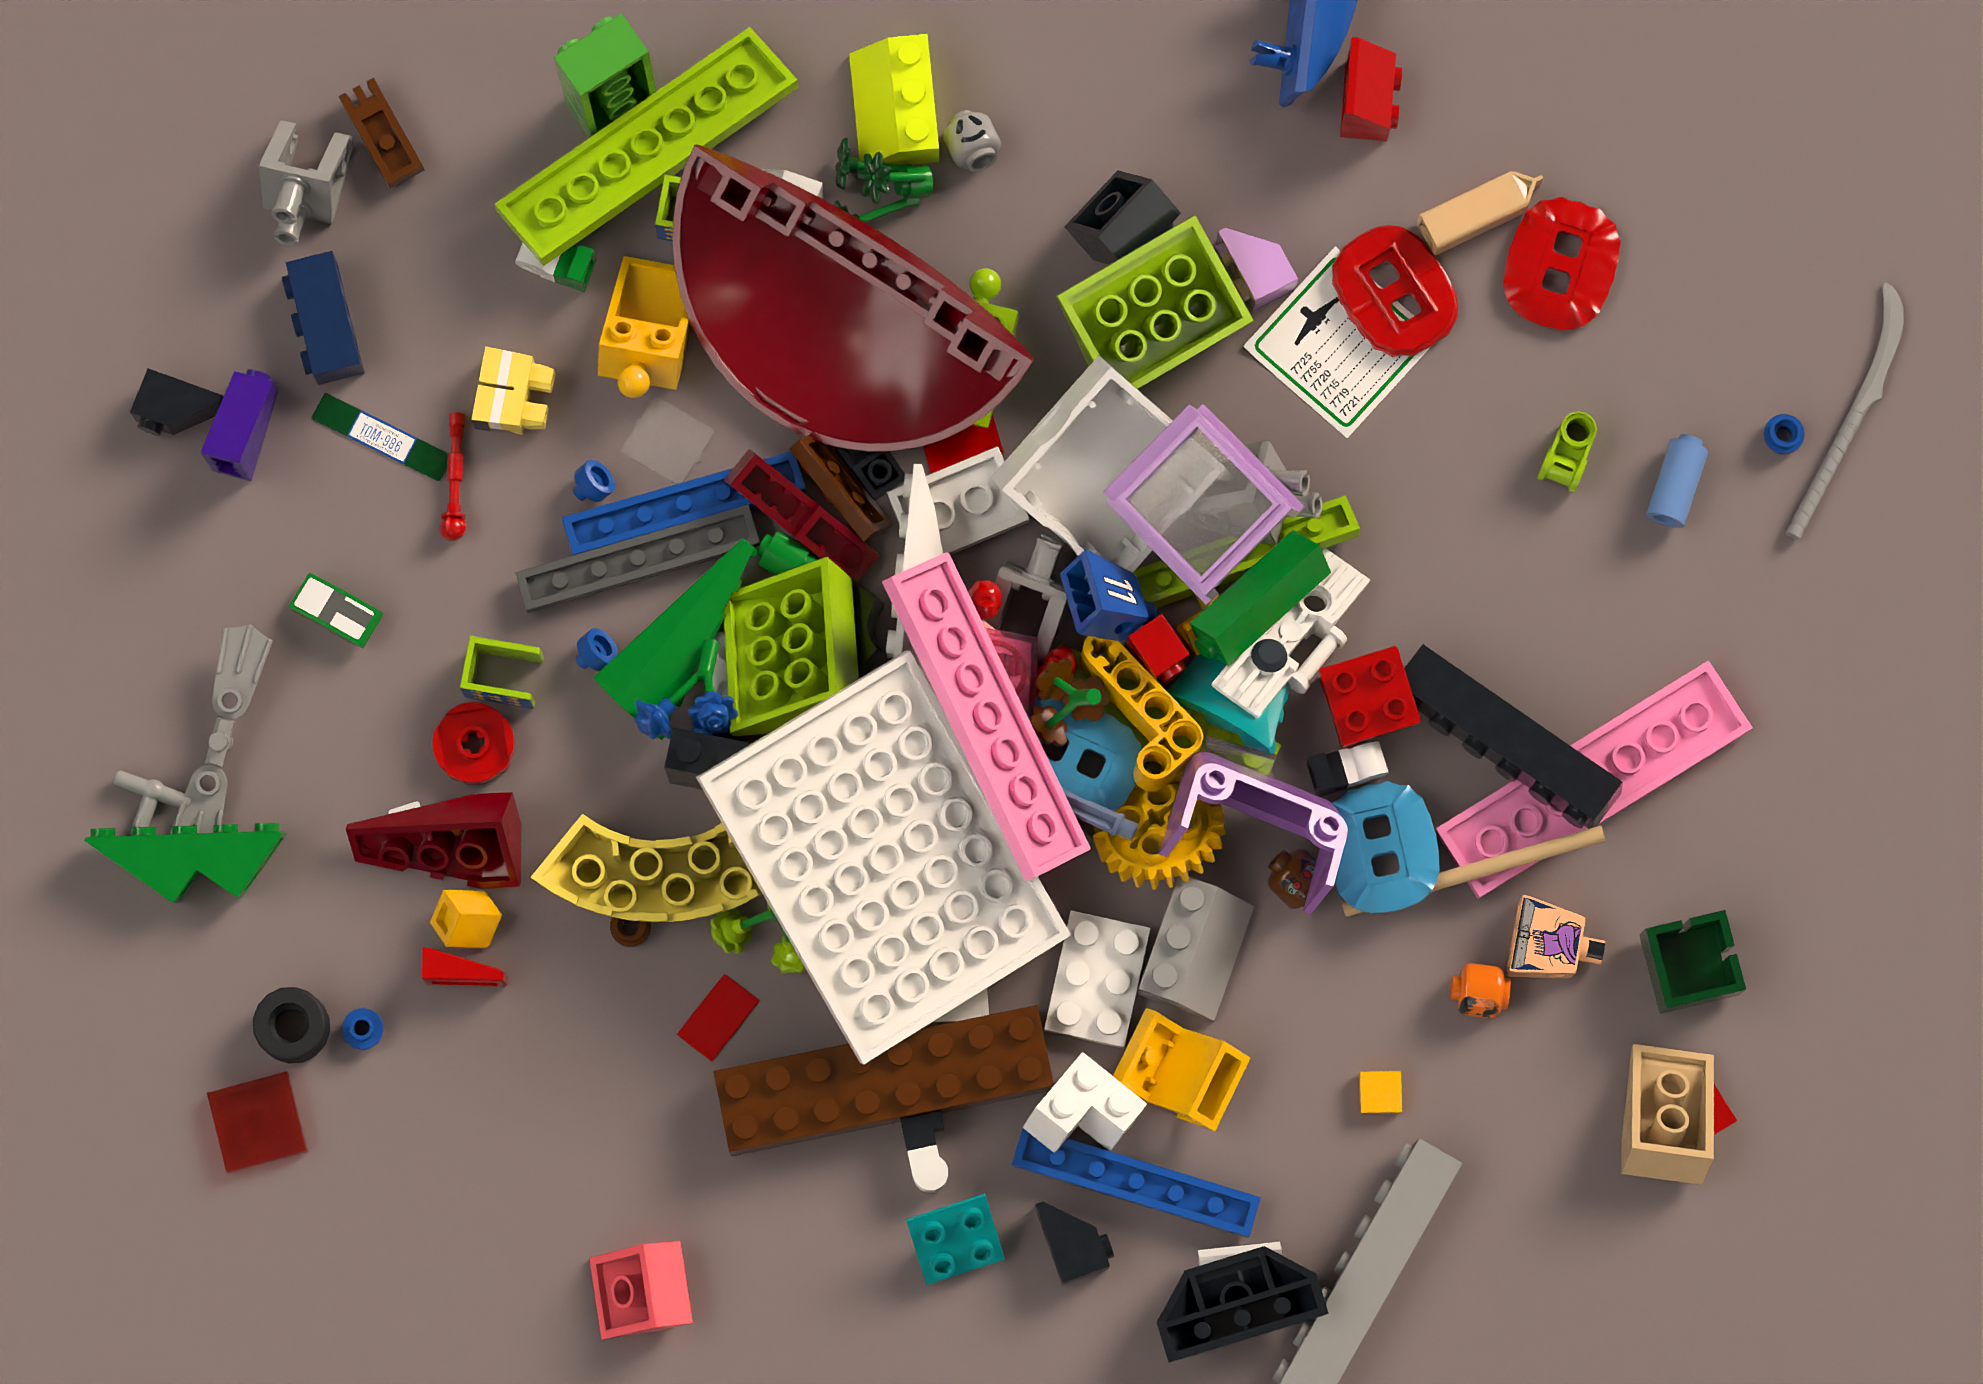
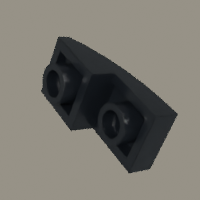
[834,446,905,501]

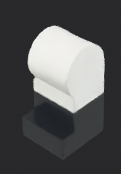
[1306,741,1389,797]
[900,1111,948,1193]

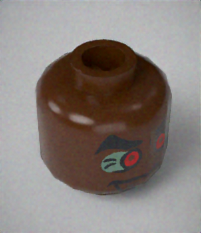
[1267,849,1317,909]

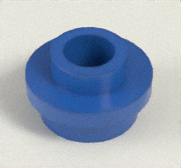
[1763,414,1804,454]
[342,1008,384,1050]

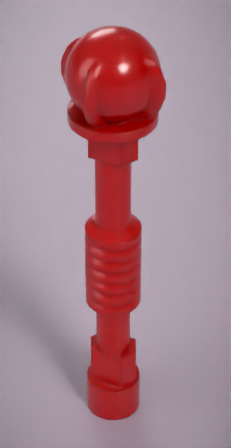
[439,412,467,541]

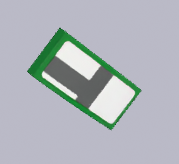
[288,572,384,649]

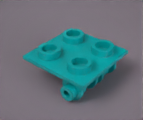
[906,1193,1005,1285]

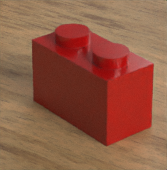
[1123,614,1190,687]

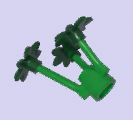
[834,138,933,223]

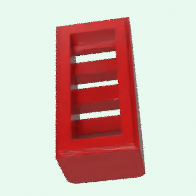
[421,947,508,987]

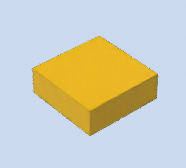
[1359,1071,1402,1114]

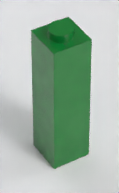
[1190,530,1331,666]

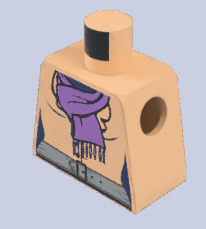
[1505,895,1605,978]

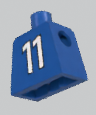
[1060,549,1157,641]

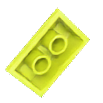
[849,34,939,165]

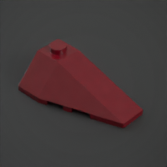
[345,792,522,889]

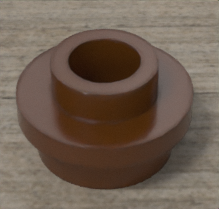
[610,917,651,947]

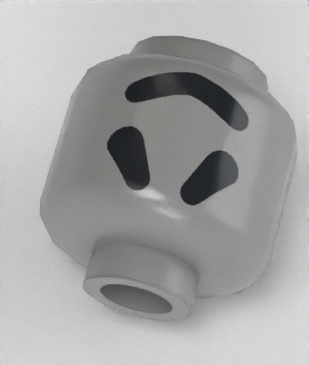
[943,110,1001,172]

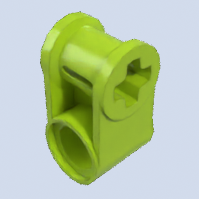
[1537,411,1597,493]

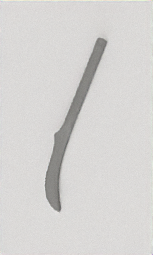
[1785,282,1904,540]

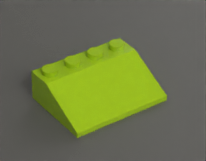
[1056,215,1254,389]
[723,557,859,736]

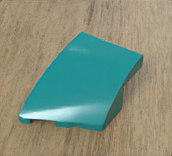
[1168,654,1291,755]

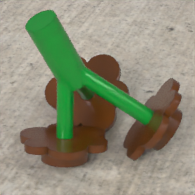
[1029,658,1110,746]

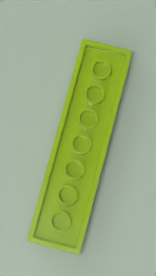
[495,27,799,266]

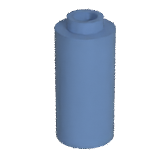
[1646,434,1708,528]

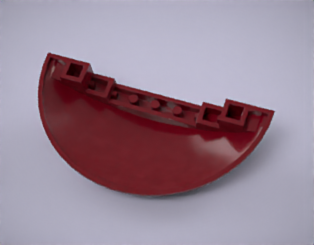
[672,144,1035,451]

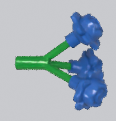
[634,639,738,739]

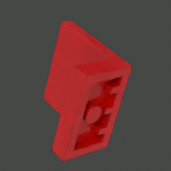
[1319,646,1420,749]

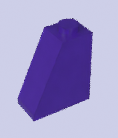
[201,369,278,481]

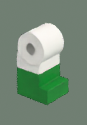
[515,243,597,292]

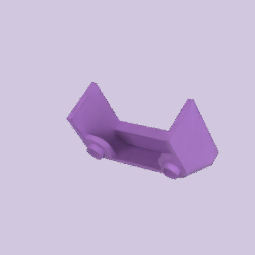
[1159,752,1348,915]

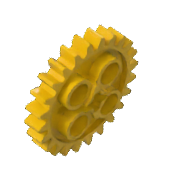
[1093,768,1226,890]

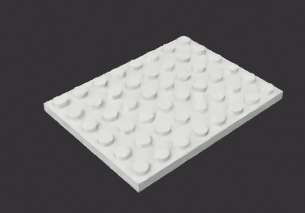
[696,651,1071,1064]

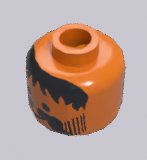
[1450,963,1511,1019]

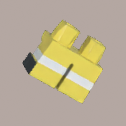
[471,346,555,435]

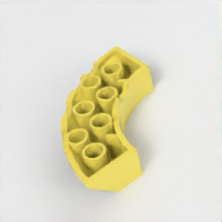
[531,814,762,922]

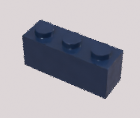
[282,251,365,385]

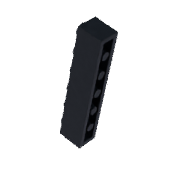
[1404,644,1623,829]

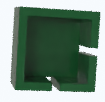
[1639,910,1746,1014]

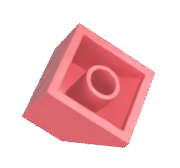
[589,1241,693,1340]

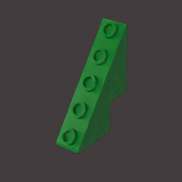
[84,823,287,903]

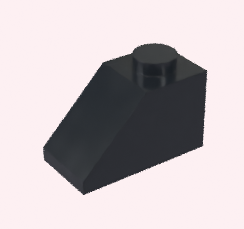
[130,368,224,436]
[1035,1202,1114,1285]

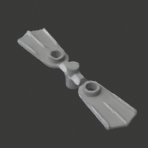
[170,624,273,834]

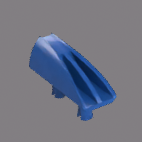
[1249,0,1357,107]

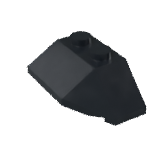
[1156,1246,1329,1363]

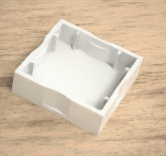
[991,356,1225,572]

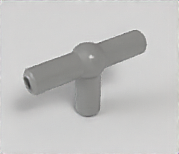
[113,770,191,827]

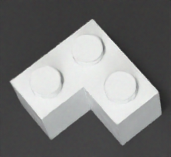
[1022,1052,1147,1153]

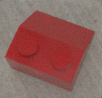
[1340,37,1402,141]

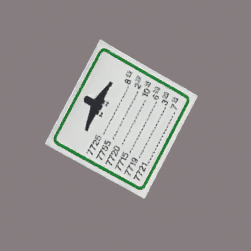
[1243,246,1430,438]

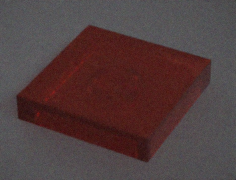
[207,1071,308,1174]

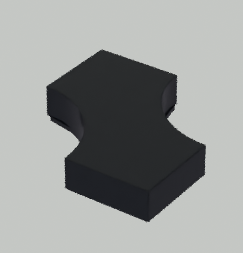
[852,579,885,679]

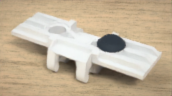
[1211,548,1370,718]

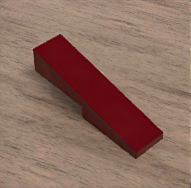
[724,449,880,582]

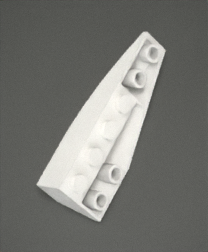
[886,464,943,703]

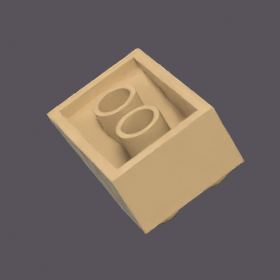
[1621,1044,1714,1185]

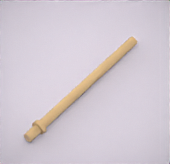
[1342,825,1606,917]

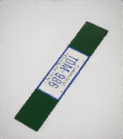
[312,393,449,482]

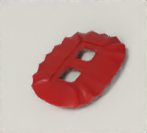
[1503,197,1621,330]
[1332,225,1458,357]

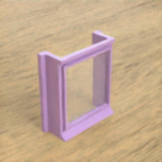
[1103,404,1305,605]

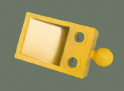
[598,256,691,398]

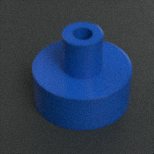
[573,459,615,502]
[576,628,618,671]

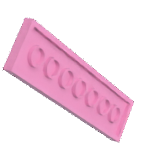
[882,552,1091,882]
[1435,660,1753,899]

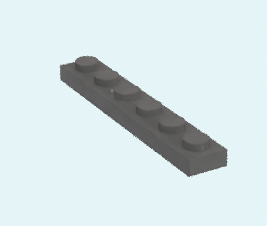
[515,505,760,613]

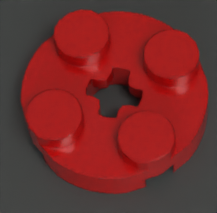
[432,702,515,785]

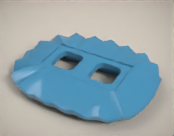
[1025,697,1141,811]
[1332,781,1440,913]

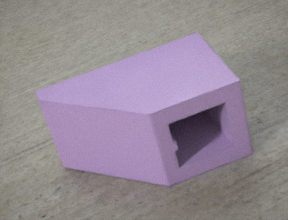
[1214,228,1298,310]

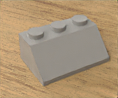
[1137,876,1254,1022]

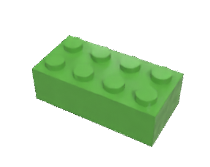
[554,13,656,138]

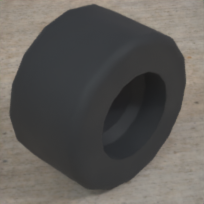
[253,987,330,1064]

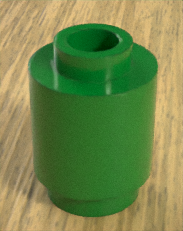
[756,530,818,575]

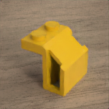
[1113,1008,1250,1132]

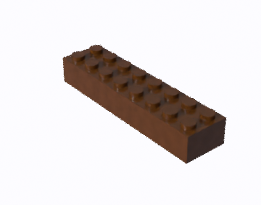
[713,1005,1054,1156]

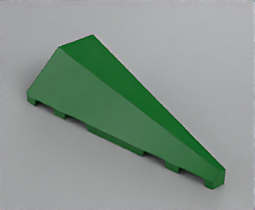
[593,538,758,740]

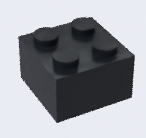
[1064,170,1181,265]

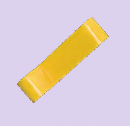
[1079,636,1203,792]

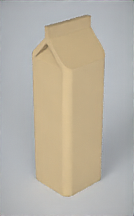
[1416,171,1543,256]

